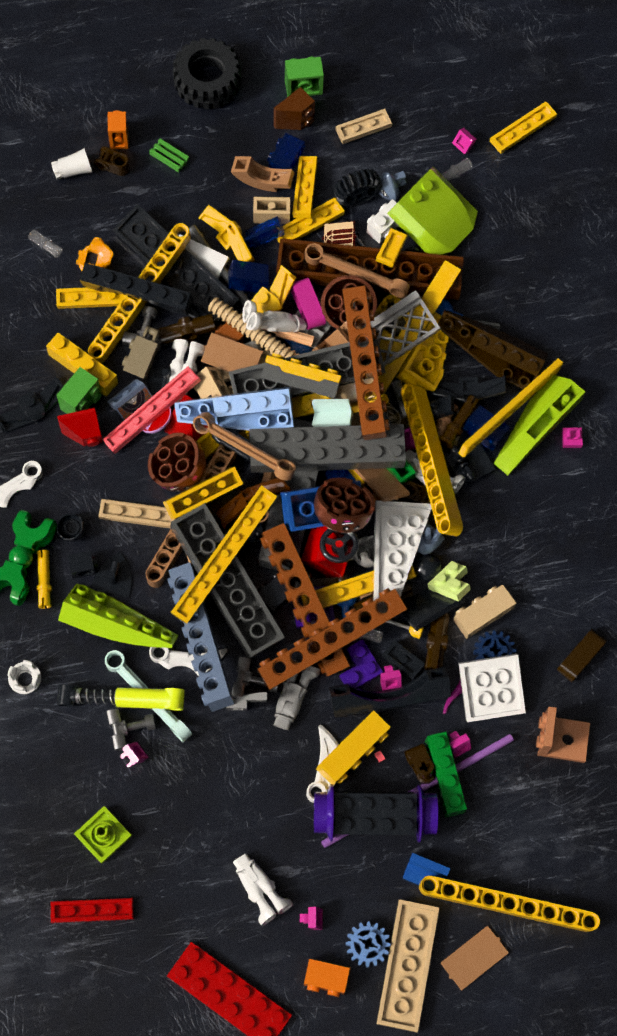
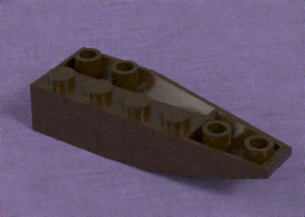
[438,310,548,389]

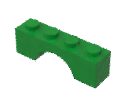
[425,732,467,818]

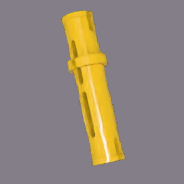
[36,550,52,609]

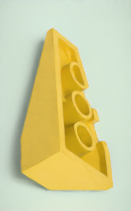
[396,312,449,391]

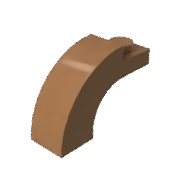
[231,156,294,192]

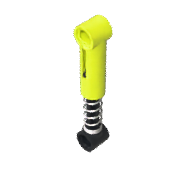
[57,684,185,711]

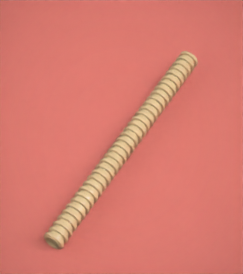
[208,297,343,386]

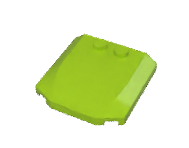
[387,166,478,255]

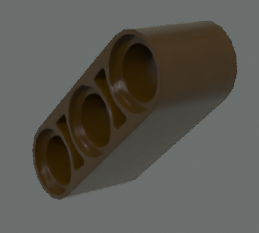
[557,628,607,682]

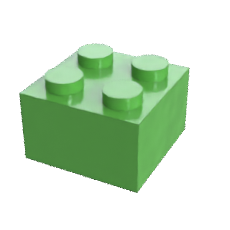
[285,56,324,97]
[57,367,101,414]

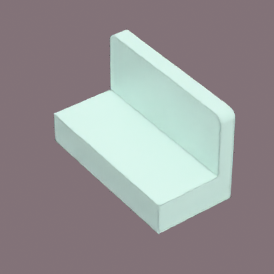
[312,399,353,427]

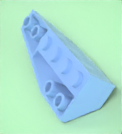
[175,387,294,431]

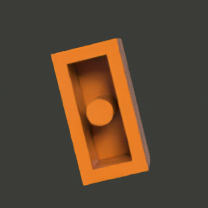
[108,110,128,149]
[304,959,350,997]

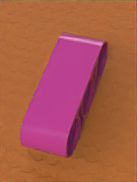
[291,278,326,330]

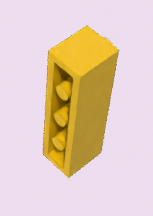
[46,333,118,397]
[163,467,243,519]
[316,710,391,786]

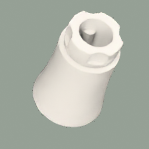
[51,148,92,179]

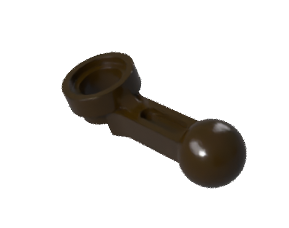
[295,572,350,586]

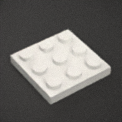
[459,654,526,722]

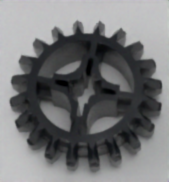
[333,169,383,207]

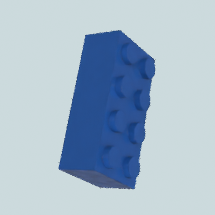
[280,480,361,532]

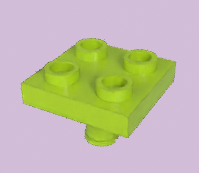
[74,806,132,864]

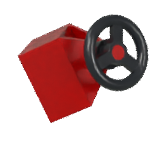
[301,526,359,577]

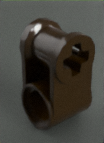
[94,146,130,176]
[400,482,432,511]
[404,743,435,784]

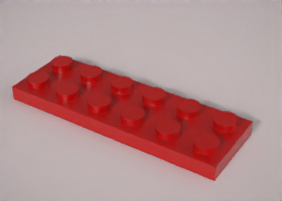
[167,942,292,1036]

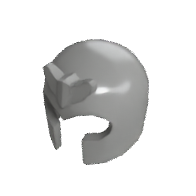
[351,535,374,568]

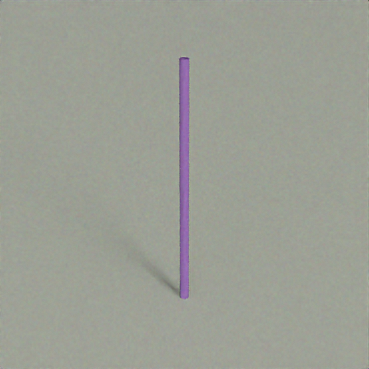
[321,734,514,848]

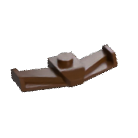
[215,477,291,529]

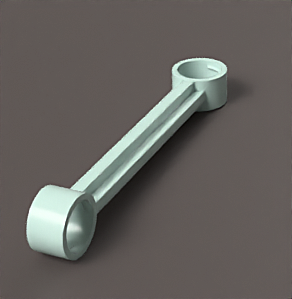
[105,650,192,742]

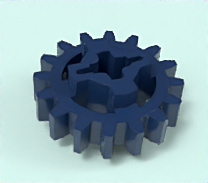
[473,630,516,660]

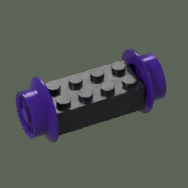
[314,784,438,843]

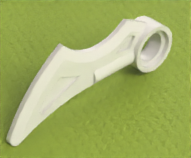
[0,461,43,508]
[149,647,227,676]
[306,725,339,803]

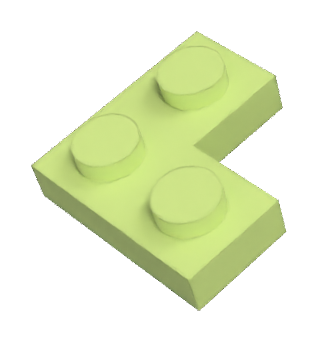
[428,561,471,601]

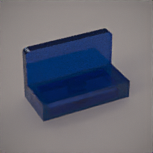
[243,216,285,249]

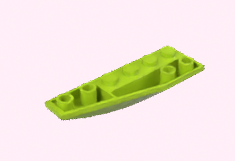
[494,375,585,476]
[58,584,178,648]

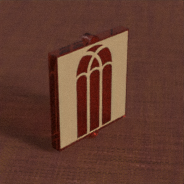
[322,221,357,246]

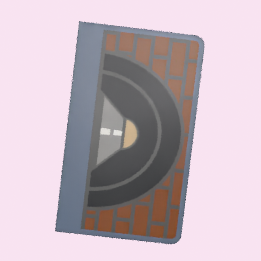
[107,379,152,421]

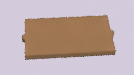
[201,332,263,372]
[353,468,410,502]
[440,926,509,991]

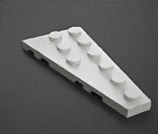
[373,501,432,613]

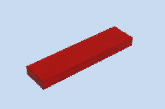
[51,898,134,923]

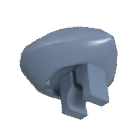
[378,171,406,201]
[417,523,445,555]

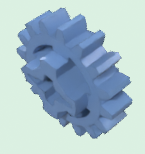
[345,921,391,968]

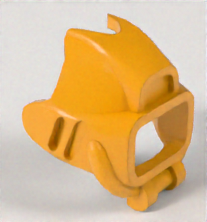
[76,237,113,271]

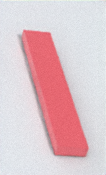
[102,366,201,454]

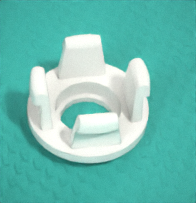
[8,660,41,694]

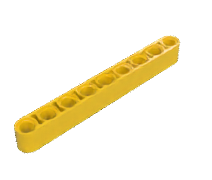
[88,223,191,364]
[401,383,463,536]
[419,876,600,932]

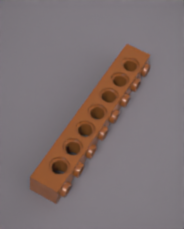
[342,286,390,440]
[260,523,349,677]
[257,588,407,690]

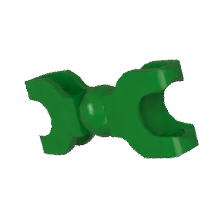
[0,510,57,606]

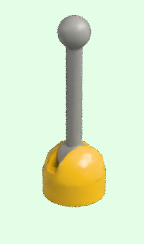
[386,620,424,639]

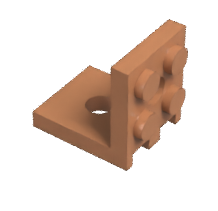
[536,707,590,763]

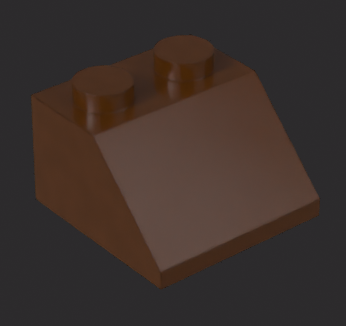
[274,87,315,130]

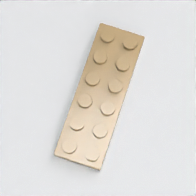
[376,900,439,1033]

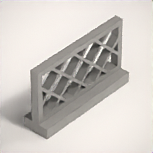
[362,290,441,367]

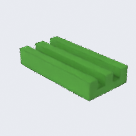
[149,138,189,173]

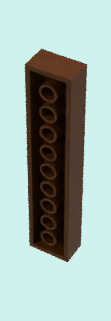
[276,238,463,300]

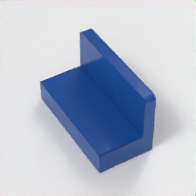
[403,853,450,891]

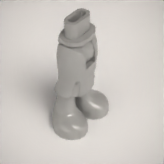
[274,659,320,730]

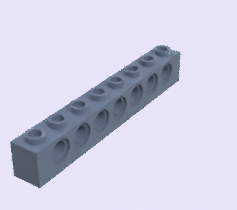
[167,562,235,712]

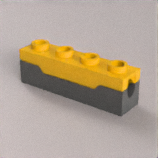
[261,353,342,399]

